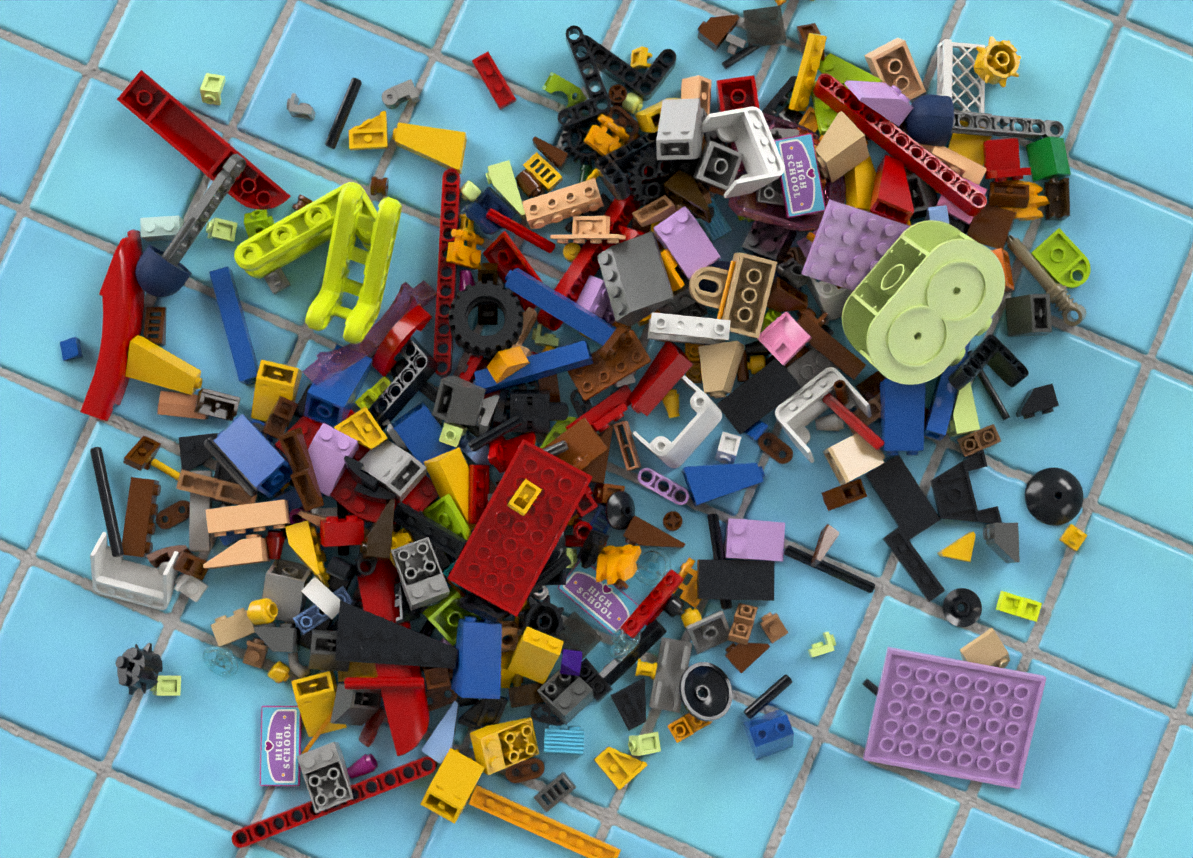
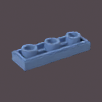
[292,586,353,635]

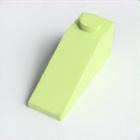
[485,160,526,219]

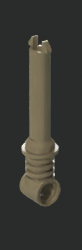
[1007,235,1086,326]

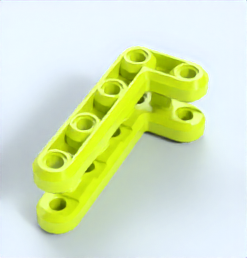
[234,182,378,279]
[305,184,402,344]

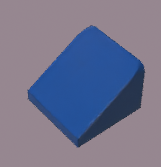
[60,337,83,361]
[744,420,768,442]

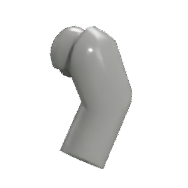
[288,652,310,678]

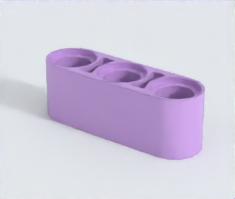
[638,468,689,505]

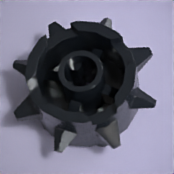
[517,595,565,637]
[115,643,163,695]

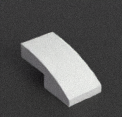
[301,577,340,619]

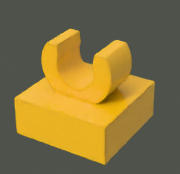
[630,46,653,70]
[1059,524,1088,551]

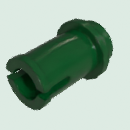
[579,164,594,183]

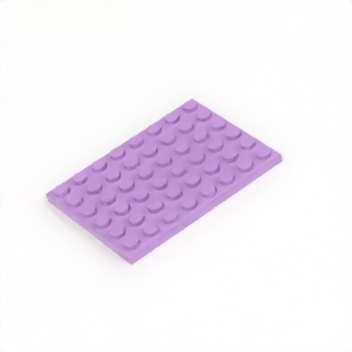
[863,647,1046,789]

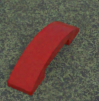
[372,305,432,377]

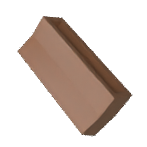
[157,391,209,420]
[613,421,642,471]

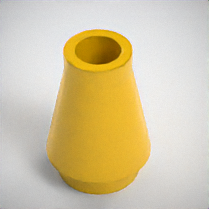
[662,389,680,418]

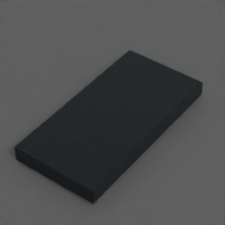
[717,358,802,435]
[865,455,941,540]
[697,559,774,601]

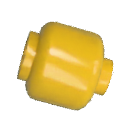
[247,598,278,626]

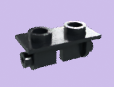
[576,529,609,569]

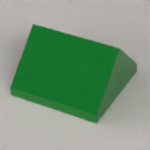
[1025,136,1071,182]

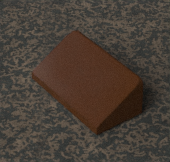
[988,182,1029,208]

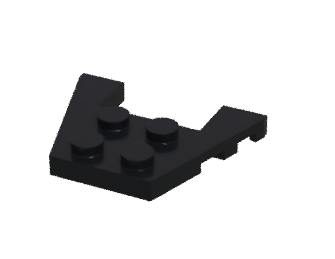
[930,450,1002,523]

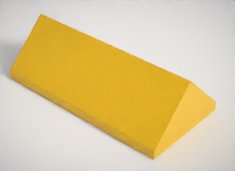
[424,447,477,531]

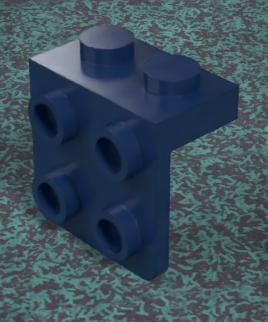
[463,187,517,235]

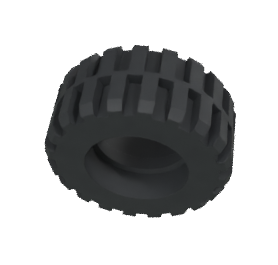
[449,280,523,359]

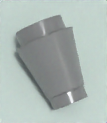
[815,413,844,431]

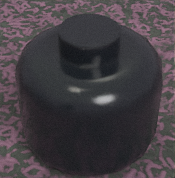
[662,595,684,617]

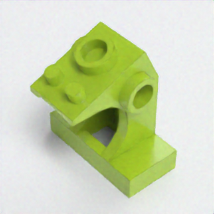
[542,72,587,108]

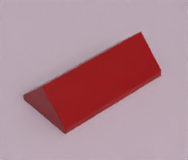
[483,231,543,312]

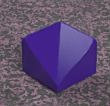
[560,649,583,676]

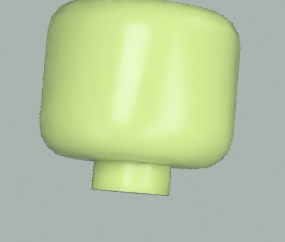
[622,92,643,114]
[460,181,481,202]

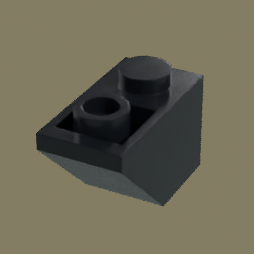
[1016,383,1059,419]

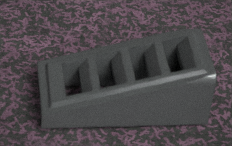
[534,771,576,812]

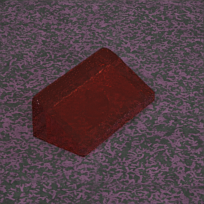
[359,706,386,747]

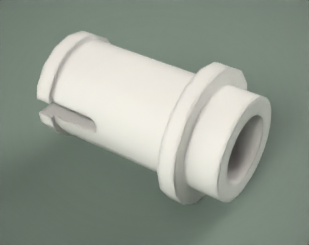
[533,586,549,600]

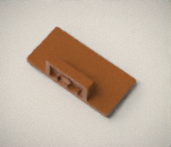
[567,330,651,401]
[542,418,607,470]

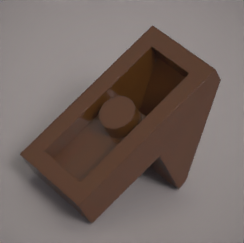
[123,436,161,471]

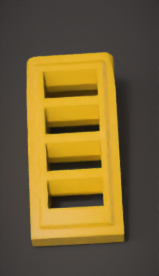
[523,152,563,192]

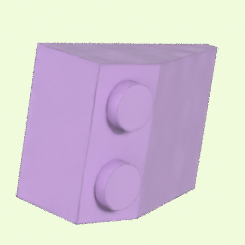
[844,81,913,126]
[653,206,721,280]
[308,423,359,497]
[725,518,785,562]

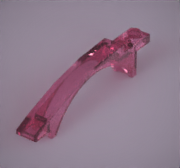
[303,280,437,386]

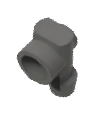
[776,258,808,289]

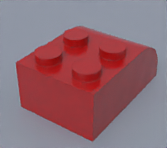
[716,75,760,112]

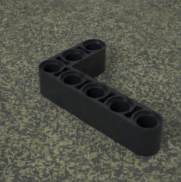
[558,25,611,131]
[577,35,676,101]
[595,131,658,200]
[948,334,1029,390]
[368,336,437,430]
[298,557,355,650]

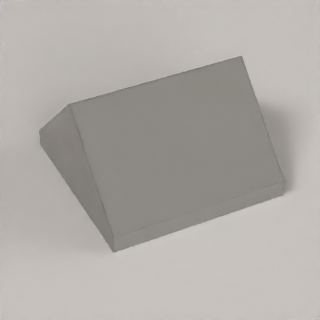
[686,610,730,654]

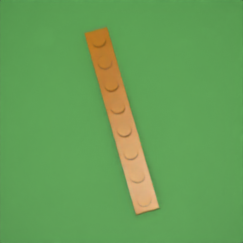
[468,785,621,858]

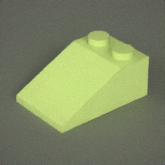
[946,382,980,437]

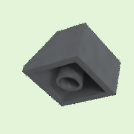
[983,523,1020,563]

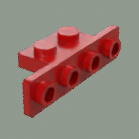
[566,385,632,432]
[620,569,684,638]

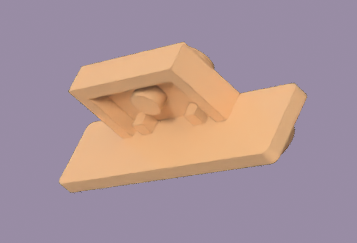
[917,142,987,185]
[550,216,626,244]

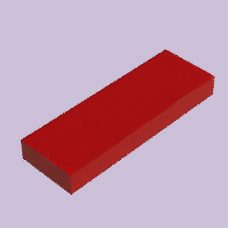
[472,52,516,110]
[468,465,489,524]

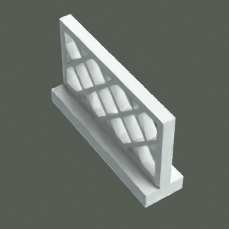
[937,39,985,119]

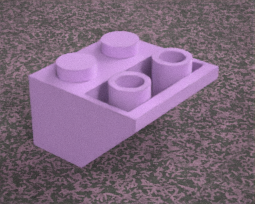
[576,275,616,324]

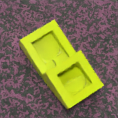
[355,376,392,409]
[995,591,1042,622]

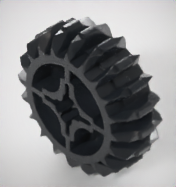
[561,114,612,165]

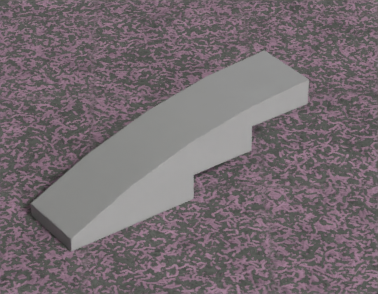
[189,471,213,552]

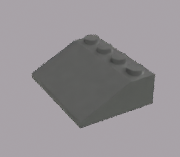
[597,231,674,327]

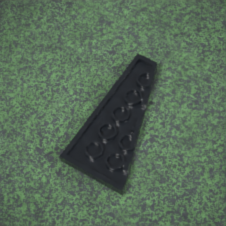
[335,600,457,669]

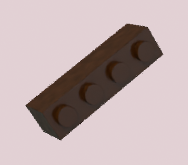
[122,477,161,558]

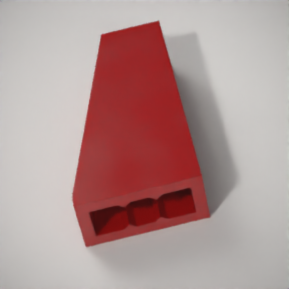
[869,155,914,225]
[628,341,693,416]

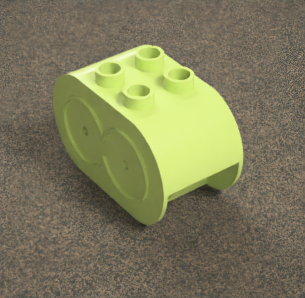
[842,220,1005,385]

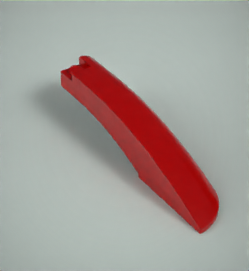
[117,70,291,210]
[80,229,145,422]
[355,559,430,756]

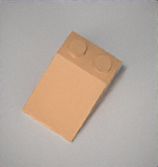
[864,38,926,100]
[203,534,270,569]

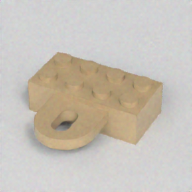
[689,252,777,338]

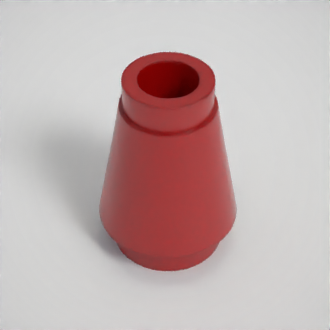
[573,519,592,540]
[266,530,285,559]

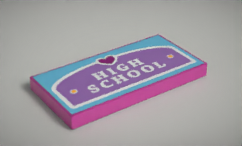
[774,133,826,218]
[558,560,639,638]
[260,706,302,786]

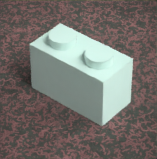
[140,216,184,242]

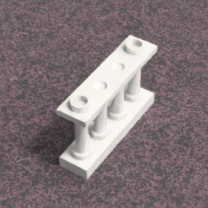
[647,312,731,345]

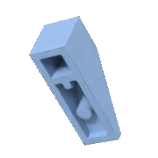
[421,700,459,764]

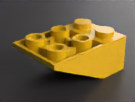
[251,359,303,427]
[285,520,330,587]
[291,671,347,737]
[470,717,539,775]
[420,748,485,824]

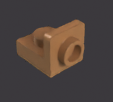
[759,612,788,643]
[242,638,269,668]

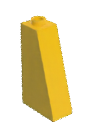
[393,122,467,174]
[844,154,877,215]
[125,335,203,395]

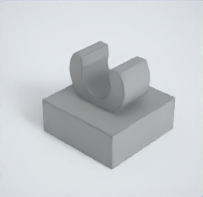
[725,33,747,55]
[264,268,291,295]

